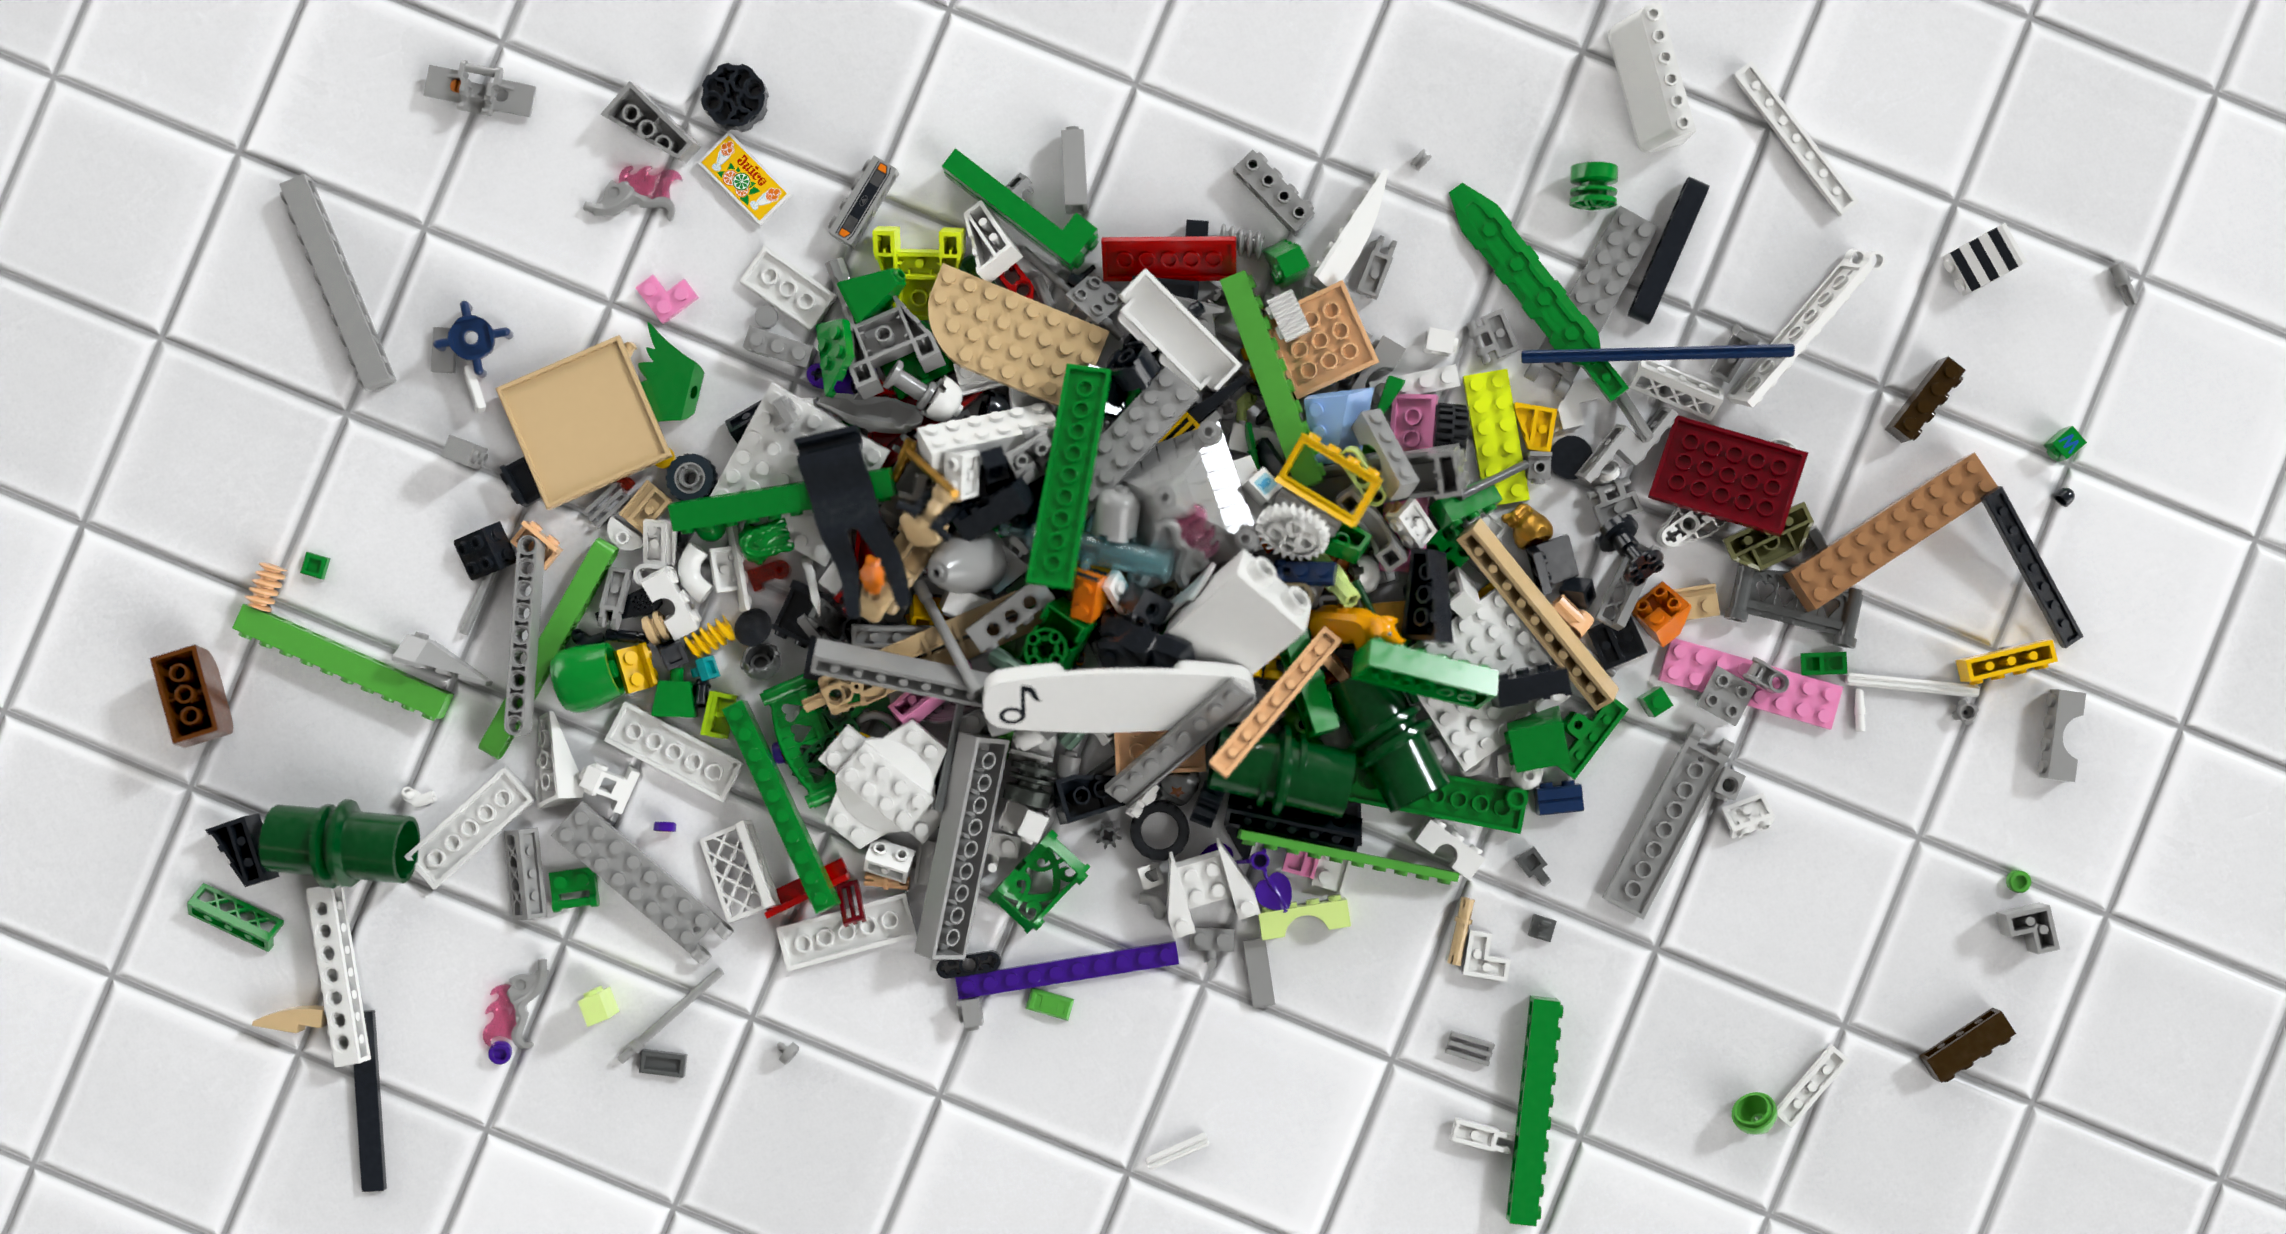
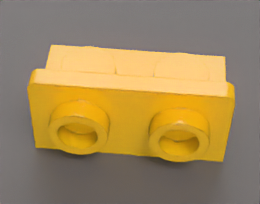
[614,642,659,694]

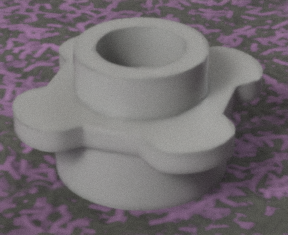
[1952,699,1979,725]

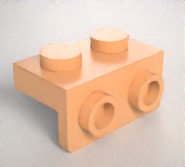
[510,520,563,570]

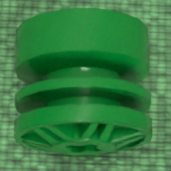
[1569,162,1618,211]

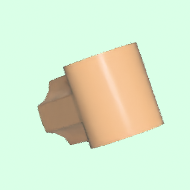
[1551,594,1594,639]

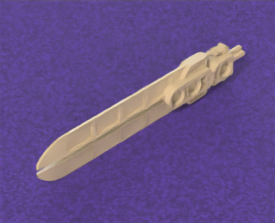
[801,590,1054,715]

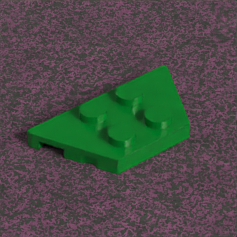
[816,318,855,398]

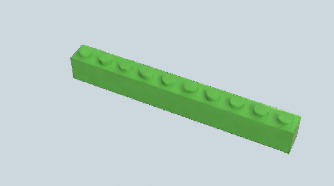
[1220,270,1327,488]
[232,604,454,721]

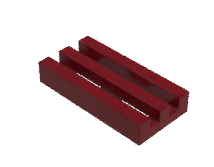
[836,879,867,927]

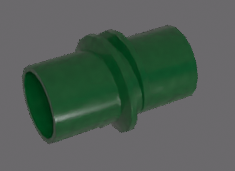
[1329,677,1451,813]
[1207,724,1356,818]
[259,799,420,889]

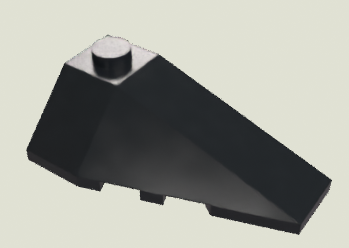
[1054,774,1126,825]

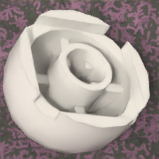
[921,375,963,422]
[1348,553,1382,595]

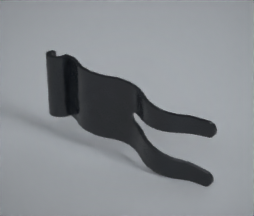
[794,425,911,619]

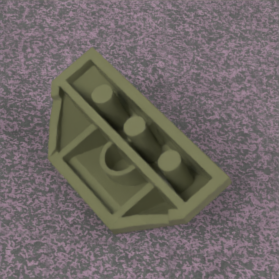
[1723,502,1814,571]

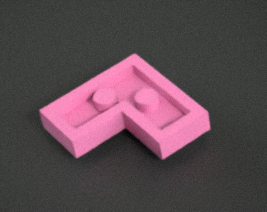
[636,275,699,324]

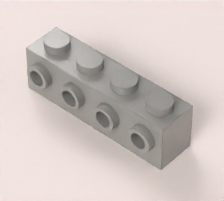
[1233,150,1315,236]

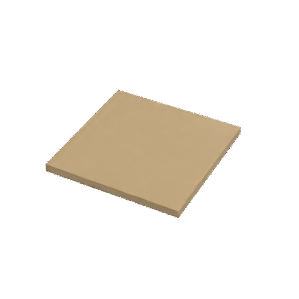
[495,335,673,510]

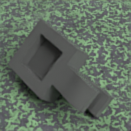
[1515,846,1552,887]

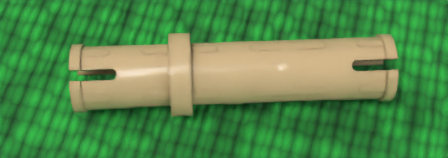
[1447,897,1475,966]

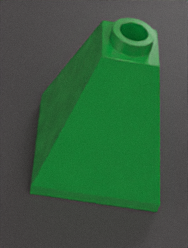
[836,268,906,323]

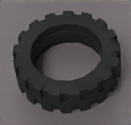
[1130,801,1190,861]

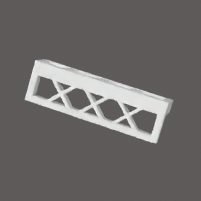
[1629,360,1724,421]

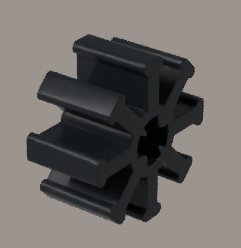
[1189,779,1225,829]

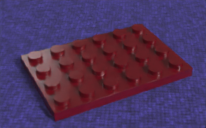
[1648,415,1809,537]

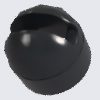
[2054,488,2075,507]

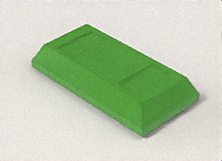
[1025,988,1074,1021]

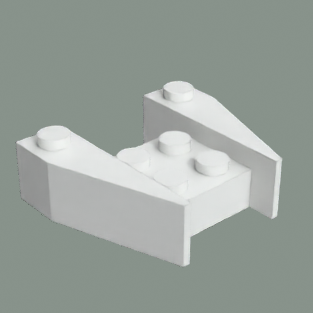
[1166,838,1261,939]

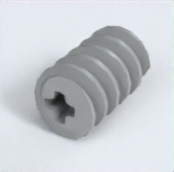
[1219,224,1265,261]

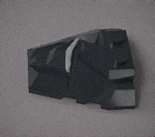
[1098,613,1195,669]

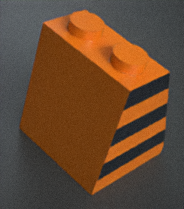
[1070,551,1120,624]

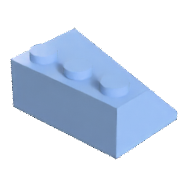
[1304,387,1374,465]

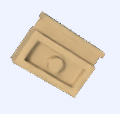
[619,480,673,534]
[1673,583,1720,620]

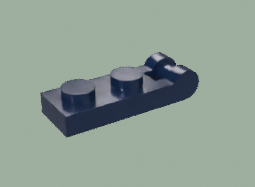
[1274,559,1338,586]

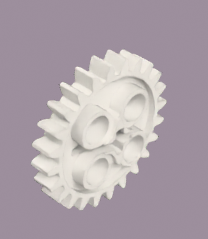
[1255,502,1330,561]

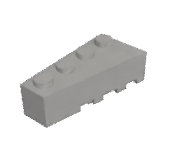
[600,81,701,163]

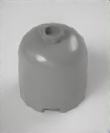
[1090,485,1140,543]

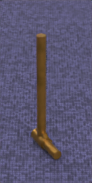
[893,437,960,499]

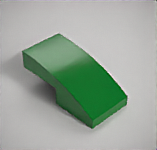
[1800,652,1848,675]

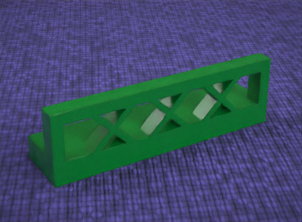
[187,883,284,952]

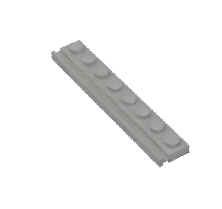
[1104,677,1256,808]

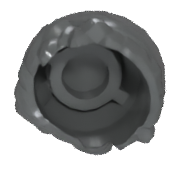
[740,643,781,680]

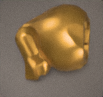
[1501,503,1553,550]

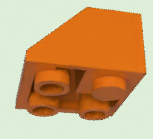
[1631,581,1691,647]

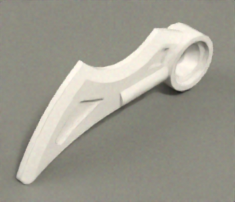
[1163,562,1216,625]

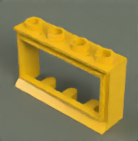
[1274,431,1384,527]

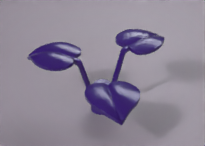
[1200,843,1292,913]

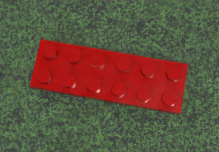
[1101,236,1237,281]

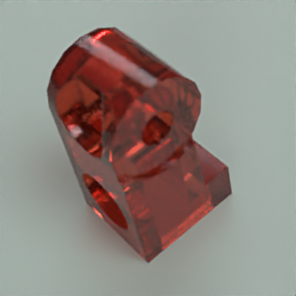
[747,560,792,593]

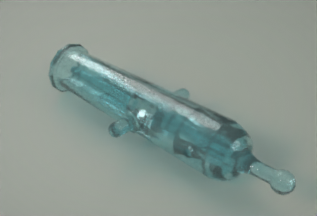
[998,521,1175,583]

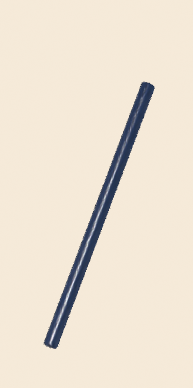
[1521,344,1795,363]

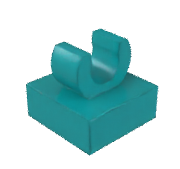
[690,655,720,682]

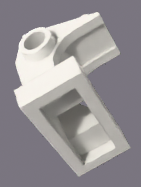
[579,762,640,815]

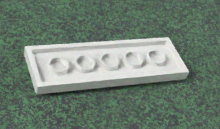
[604,701,745,802]
[404,766,536,890]
[776,892,918,972]

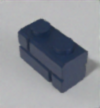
[1533,780,1584,816]

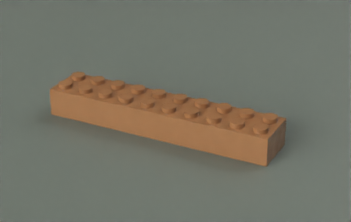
[1783,452,1997,612]

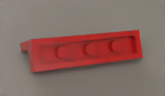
[764,857,851,919]

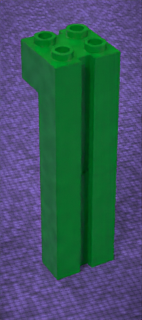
[942,148,1099,272]

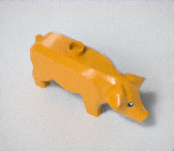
[1308,604,1406,650]

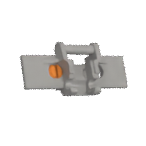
[424,60,536,117]

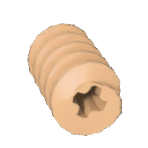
[245,562,287,612]

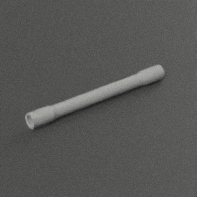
[912,579,984,696]

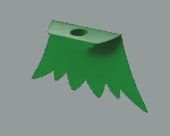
[638,322,705,422]

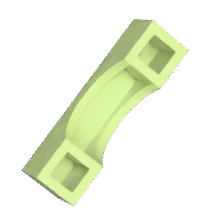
[1258,894,1351,940]

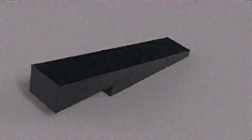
[1164,374,1250,441]

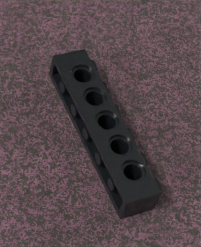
[1224,793,1363,852]

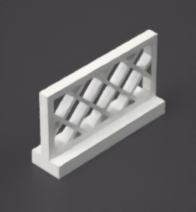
[699,820,781,924]

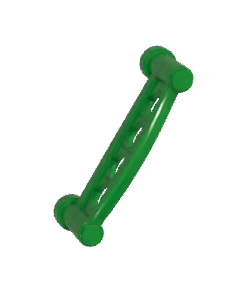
[759,670,837,809]

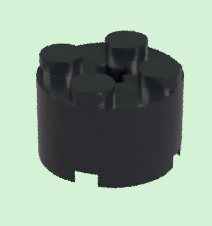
[1107,340,1161,393]

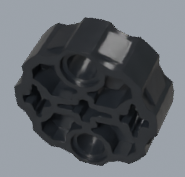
[701,63,769,132]

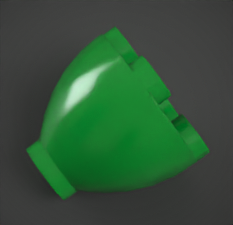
[1024,627,1069,666]

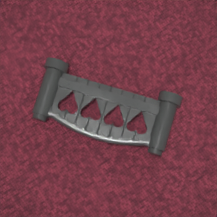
[1724,564,1863,649]

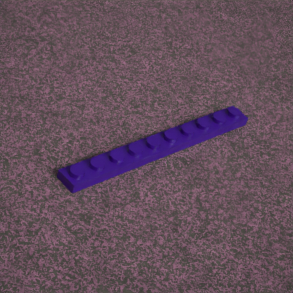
[955,941,1179,999]

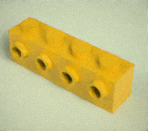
[1955,640,2058,685]

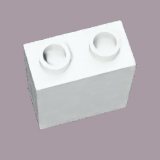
[1165,549,1311,675]

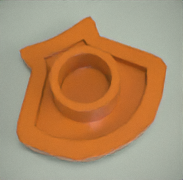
[859,555,884,594]

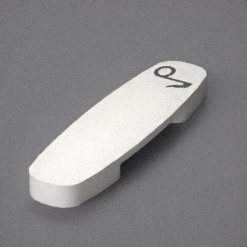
[983,660,1256,733]

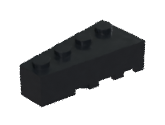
[1401,549,1453,644]

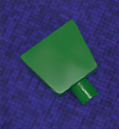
[651,668,699,718]

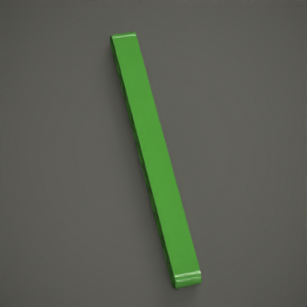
[478,537,619,760]

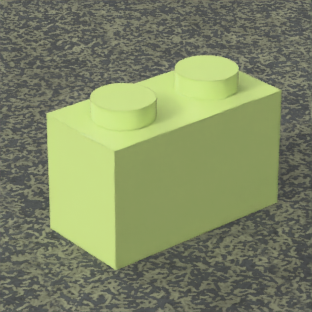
[578,985,620,1027]

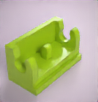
[700,690,738,739]

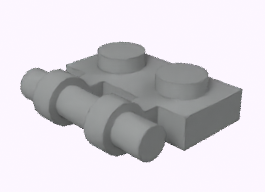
[1467,309,1519,365]
[1586,476,1643,527]

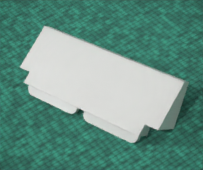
[1117,268,1242,392]

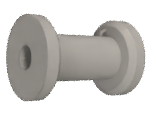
[882,360,938,410]

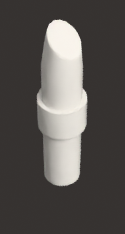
[1854,688,1866,732]

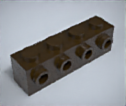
[1885,356,1966,443]

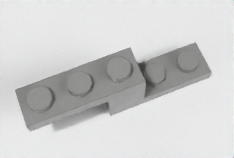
[1575,406,1678,483]

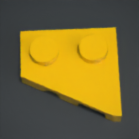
[1514,402,1557,452]

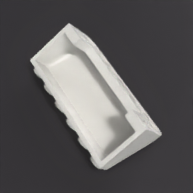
[1608,1,1696,153]

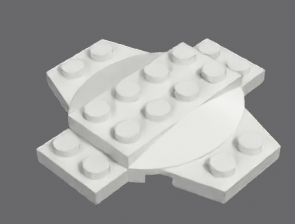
[818,719,947,849]

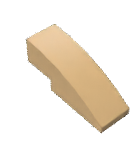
[252,1005,328,1033]

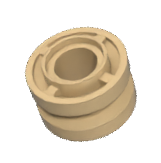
[641,610,672,646]

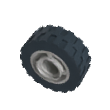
[666,453,718,501]

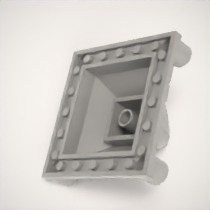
[1118,421,1263,589]

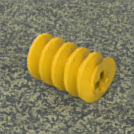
[683,615,735,659]

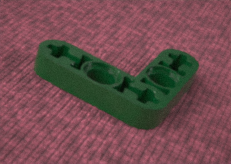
[803,685,860,769]

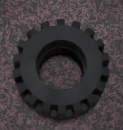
[1433,403,1469,450]

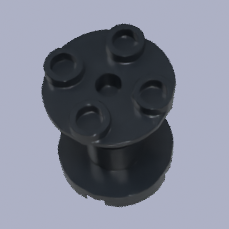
[1595,514,1664,586]

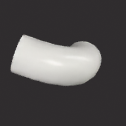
[678,542,714,603]

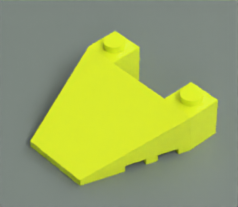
[872,226,966,320]

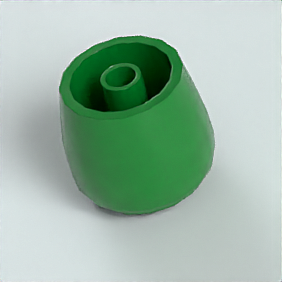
[550,643,625,713]

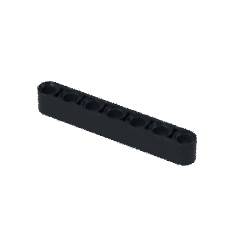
[1627,176,1710,325]

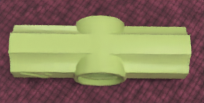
[1307,553,1361,608]

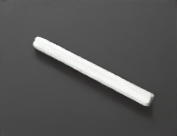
[1845,673,1980,697]

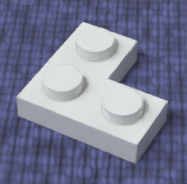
[1462,929,1511,982]

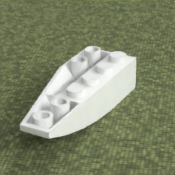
[1310,168,1388,290]

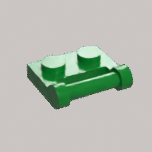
[549,867,600,913]

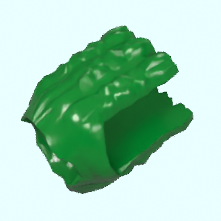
[738,518,795,565]

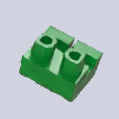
[1426,526,1470,573]

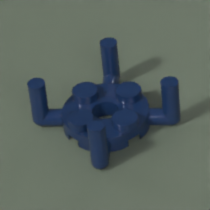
[433,301,513,378]

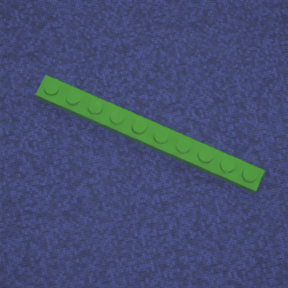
[1237,828,1460,885]

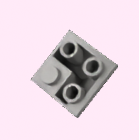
[1005,431,1051,485]

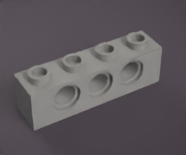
[965,584,1055,653]

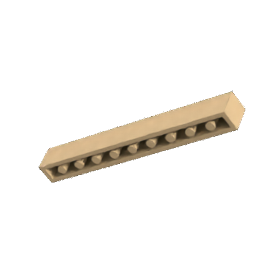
[1456,517,1619,711]

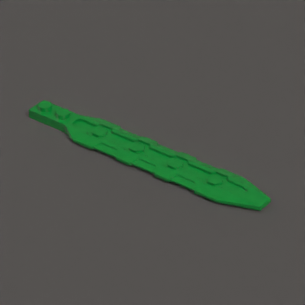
[1449,182,1629,403]

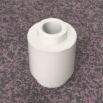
[1012,730,1045,752]

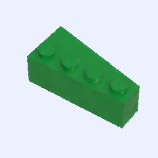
[1324,522,1372,564]

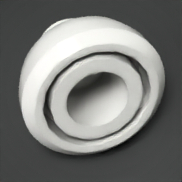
[1511,765,1542,790]

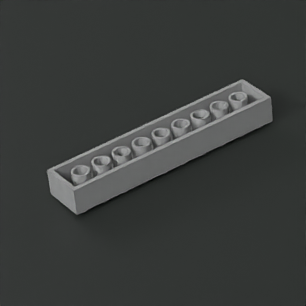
[914,732,1010,960]

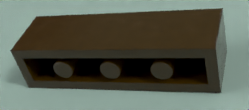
[1919,1008,2016,1083]

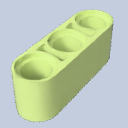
[1341,446,1388,506]

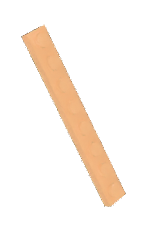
[1208,626,1342,778]

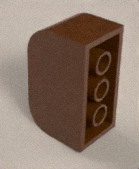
[150,644,233,748]

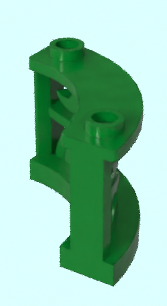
[988,830,1091,934]

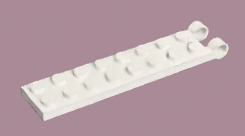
[1725,249,1885,408]

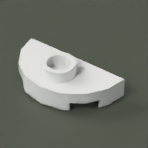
[607,516,643,551]

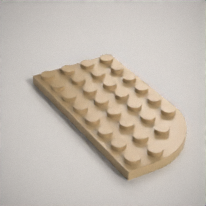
[928,263,1110,407]

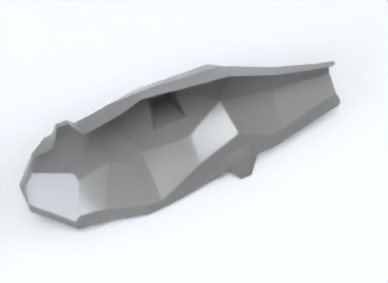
[816,392,924,434]

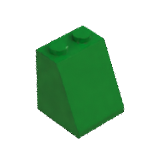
[1504,705,1571,773]

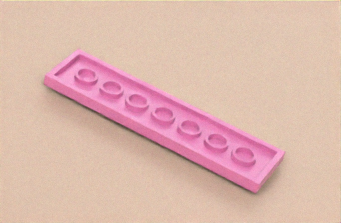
[1379,394,1439,573]
[1658,638,1843,730]

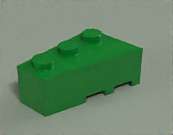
[1262,239,1310,290]

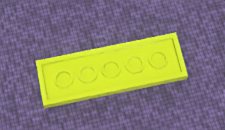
[1462,369,1530,506]

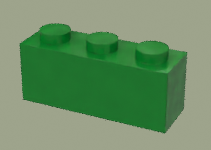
[1428,477,1503,530]

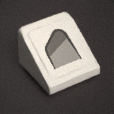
[1137,861,1165,890]

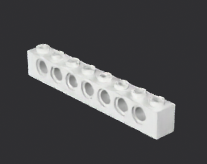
[306,886,371,1067]

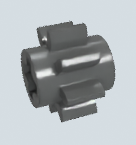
[1095,821,1122,849]

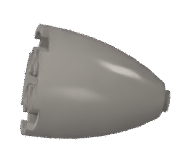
[928,529,1008,594]

